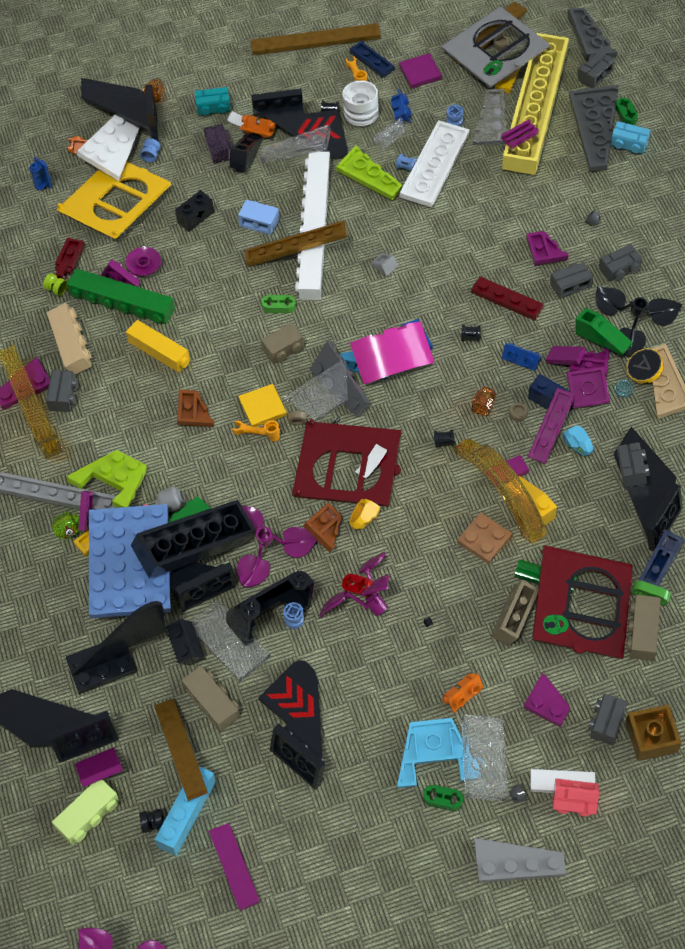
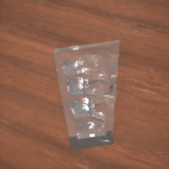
[473,89,507,145]
[261,125,331,163]

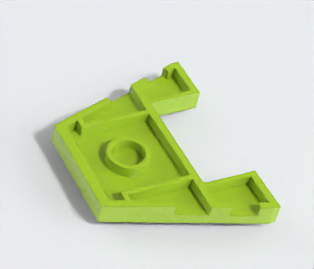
[67,450,147,508]

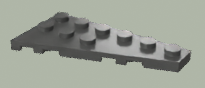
[569,85,618,172]

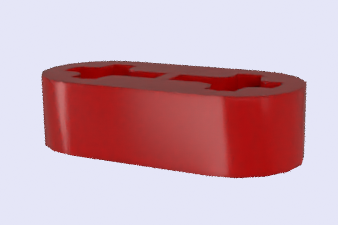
[342,573,373,597]

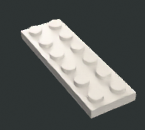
[400,120,470,207]

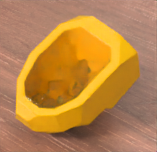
[350,499,380,529]

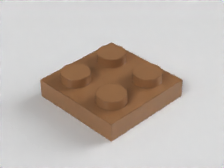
[457,513,512,564]

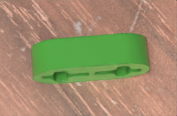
[261,295,296,313]
[631,580,671,606]

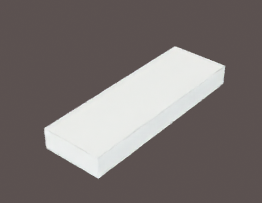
[530,769,595,793]

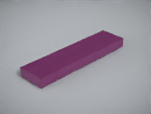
[527,387,575,465]
[209,823,260,911]

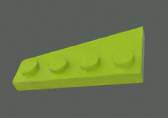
[336,145,402,201]

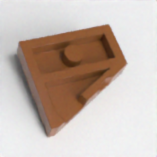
[177,389,214,427]
[303,503,342,553]

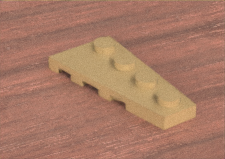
[652,344,685,419]

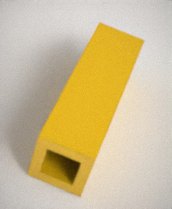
[126,320,190,373]

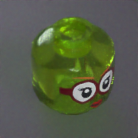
[51,511,80,540]

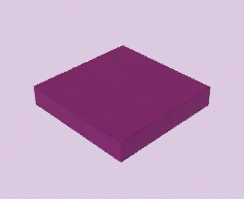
[399,53,442,89]
[566,366,610,409]
[75,747,123,787]

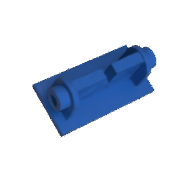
[391,89,412,124]
[29,156,52,191]
[501,343,542,371]

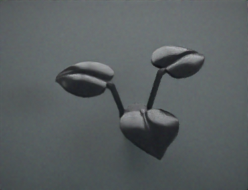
[595,286,682,356]

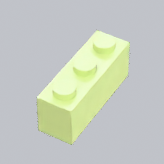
[52,780,120,846]

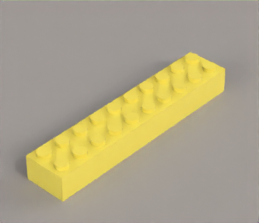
[502,33,569,175]

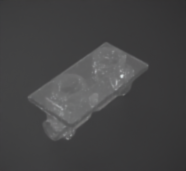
[372,117,406,150]

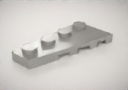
[474,838,566,883]

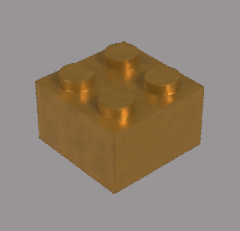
[625,704,682,761]

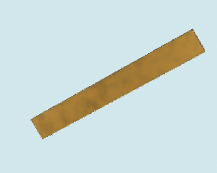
[250,23,381,55]

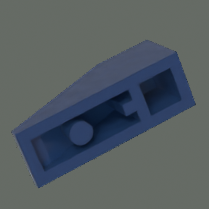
[639,529,685,586]

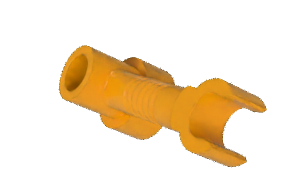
[346,56,367,82]
[232,420,280,442]

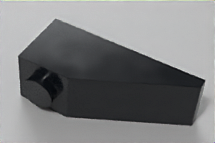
[229,133,263,172]

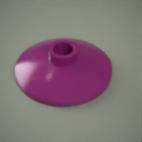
[126,247,161,276]

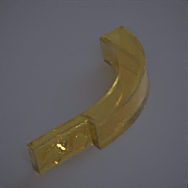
[0,345,63,459]
[454,438,548,543]

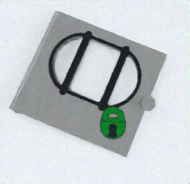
[440,6,550,87]

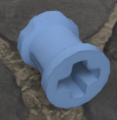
[396,154,417,173]

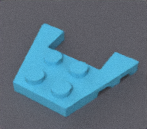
[397,718,480,788]

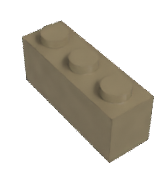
[491,579,538,646]
[626,595,661,661]
[181,666,240,732]

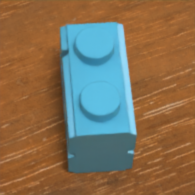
[611,121,651,154]

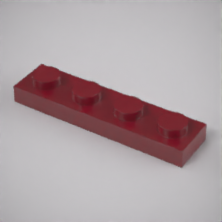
[471,276,544,321]

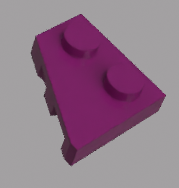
[526,231,568,265]
[101,259,140,287]
[569,348,610,377]
[524,673,571,728]

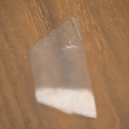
[284,360,348,420]

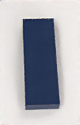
[349,41,395,78]

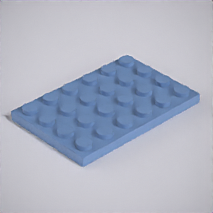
[89,504,171,618]

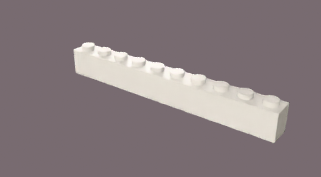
[295,151,330,300]

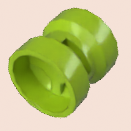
[43,273,68,296]

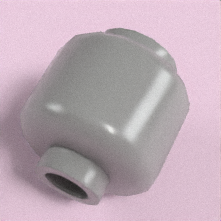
[155,486,185,514]

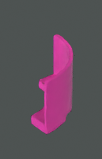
[350,321,434,384]

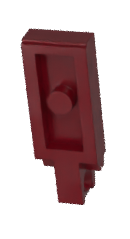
[55,238,85,279]

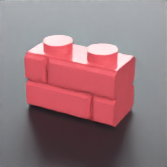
[552,778,599,816]

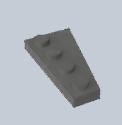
[567,7,618,59]
[309,341,370,417]

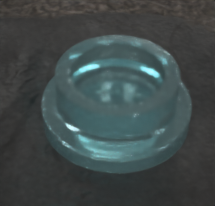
[614,379,633,398]

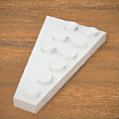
[77,115,140,181]

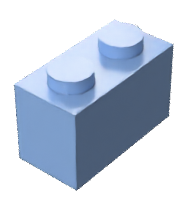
[238,200,279,235]

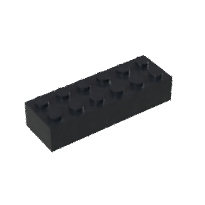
[131,499,256,578]

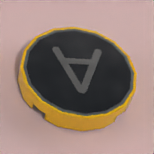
[626,348,664,384]

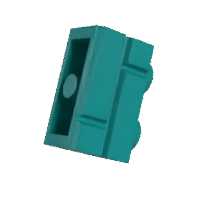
[195,87,231,115]

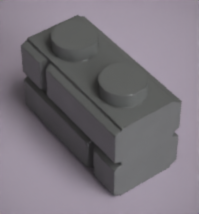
[577,51,615,88]
[599,244,642,282]
[550,262,593,298]
[46,370,78,412]
[617,442,650,488]
[588,694,628,745]

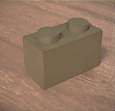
[261,323,304,365]

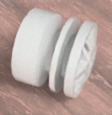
[343,81,379,126]

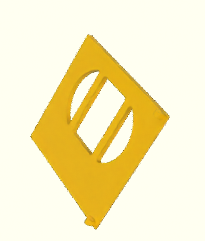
[57,162,172,239]

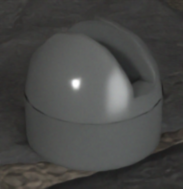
[585,210,601,226]
[510,784,527,803]

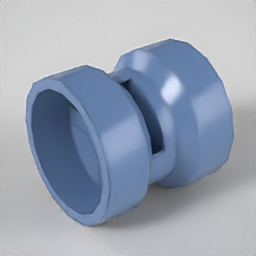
[446,105,463,127]
[140,138,161,163]
[283,602,304,629]

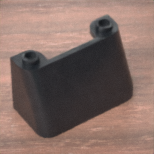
[226,571,314,646]

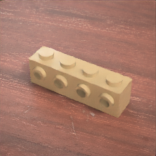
[47,303,92,375]

